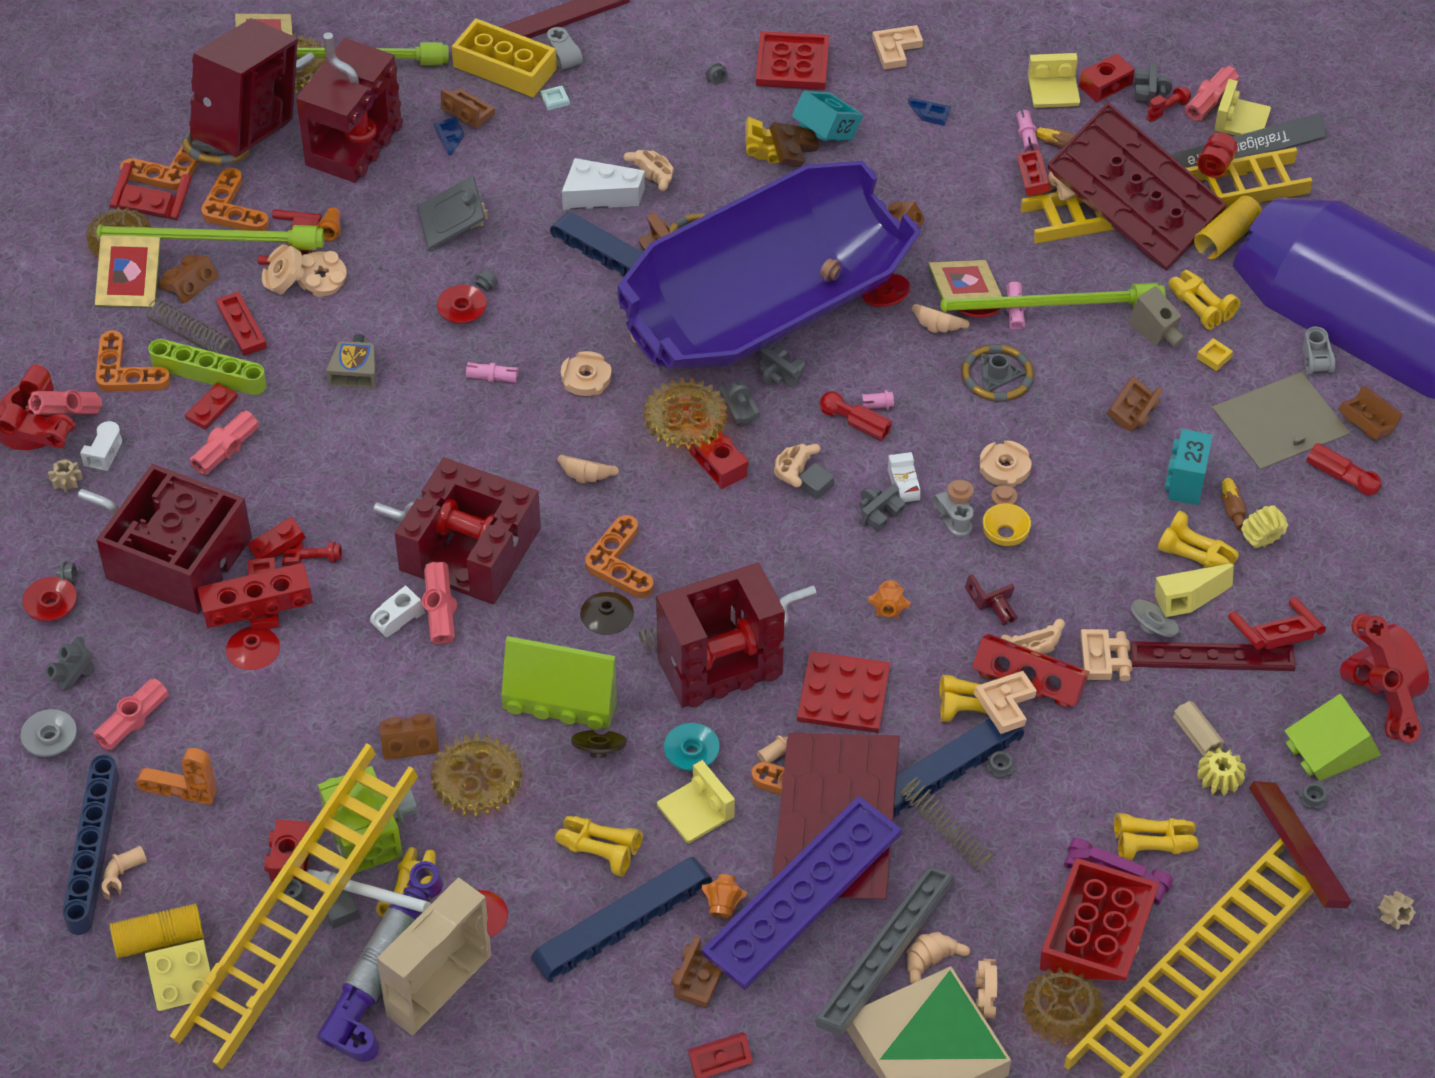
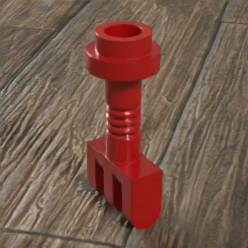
[1146,86,1191,122]
[282,541,342,566]

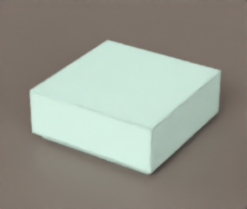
[540,86,570,110]

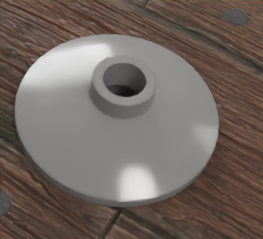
[1131,599,1179,637]
[20,709,77,757]

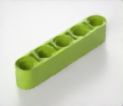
[148,339,267,395]

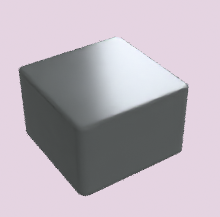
[799,463,834,499]
[326,890,359,929]

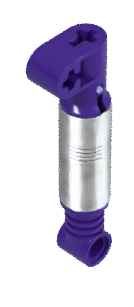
[316,861,443,1062]

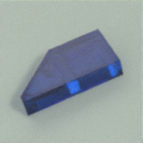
[908,97,951,126]
[433,117,464,156]

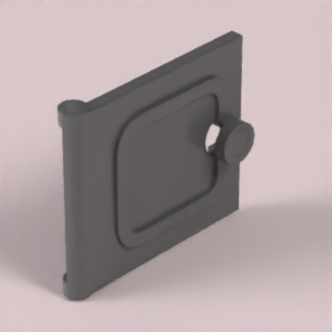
[417,175,486,251]

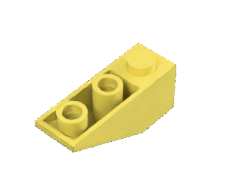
[1155,563,1234,617]

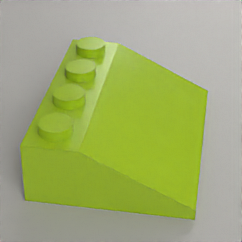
[501,636,617,730]

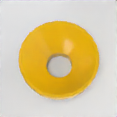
[983,503,1031,546]

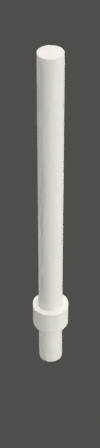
[307,869,431,912]

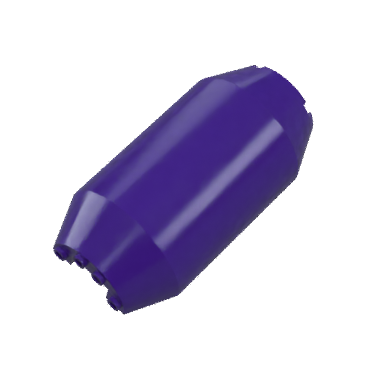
[617,161,921,369]
[1233,197,1435,399]

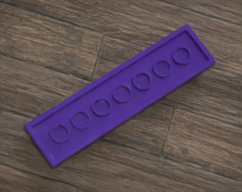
[701,796,902,990]

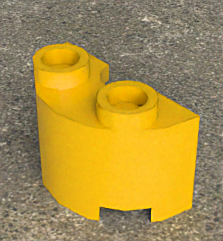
[745,117,780,163]

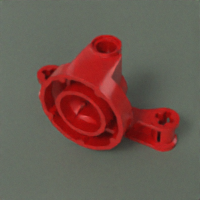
[0,364,76,451]
[1340,613,1429,743]

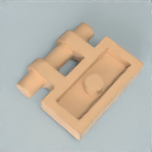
[1080,629,1132,682]

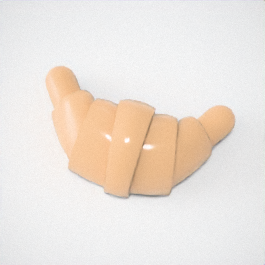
[624,150,674,191]
[912,304,970,333]
[774,444,821,488]
[557,455,619,484]
[1001,619,1065,655]
[906,932,970,984]

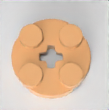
[262,245,304,295]
[297,251,347,297]
[561,351,612,396]
[980,441,1032,488]
[975,959,997,1019]

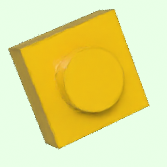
[1197,338,1233,371]

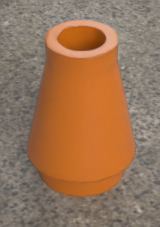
[317,207,341,241]

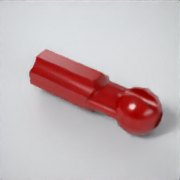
[819,391,892,441]
[1306,443,1382,496]

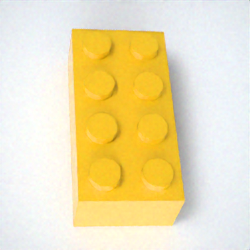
[452,18,557,98]

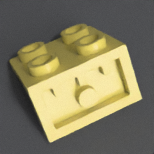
[1028,53,1080,108]
[1214,79,1271,136]
[657,760,735,844]
[145,939,211,1011]

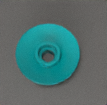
[664,723,719,771]

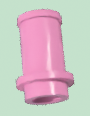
[862,390,894,410]

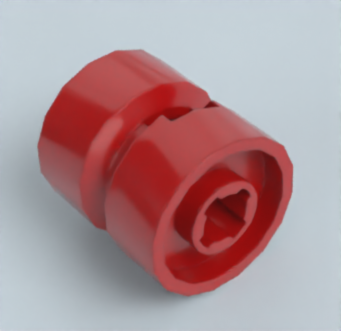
[1197,132,1238,178]

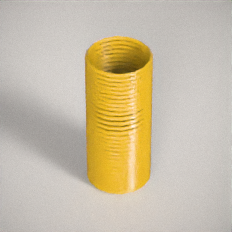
[1194,196,1262,259]
[110,903,204,959]

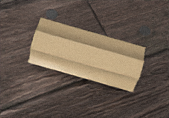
[1173,701,1225,757]

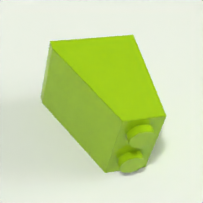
[1284,693,1381,781]

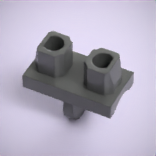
[1134,62,1173,107]
[760,345,805,388]
[719,380,760,427]
[858,484,906,531]
[45,637,94,691]

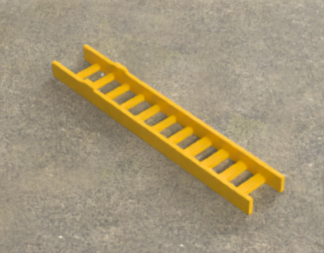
[1020,147,1313,244]
[170,743,418,1069]
[1064,838,1314,1078]

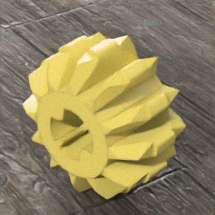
[1241,505,1288,548]
[1197,747,1246,796]

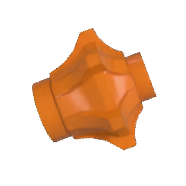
[868,580,911,618]
[702,874,747,918]

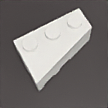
[562,158,645,210]

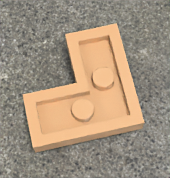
[872,25,923,70]
[974,671,1037,734]

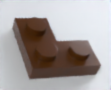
[769,122,819,168]

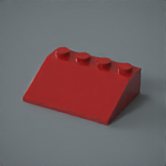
[1039,858,1160,981]

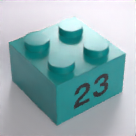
[792,91,864,142]
[1164,429,1213,505]

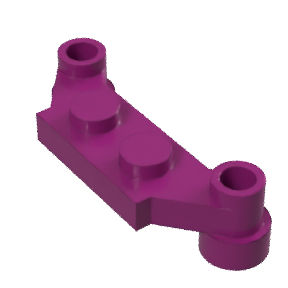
[1064,838,1173,905]

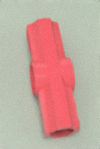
[1185,66,1239,121]
[28,390,103,415]
[189,410,259,475]
[422,562,457,644]
[93,678,169,751]

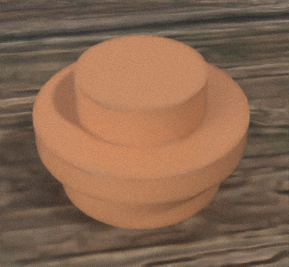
[820,258,842,283]
[947,480,974,504]
[991,485,1017,505]

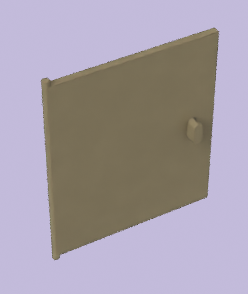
[1209,371,1351,469]

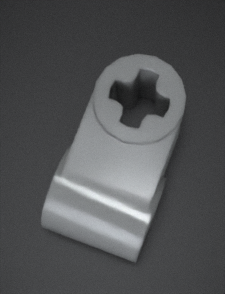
[547,27,583,71]
[1302,327,1335,375]
[932,491,974,536]

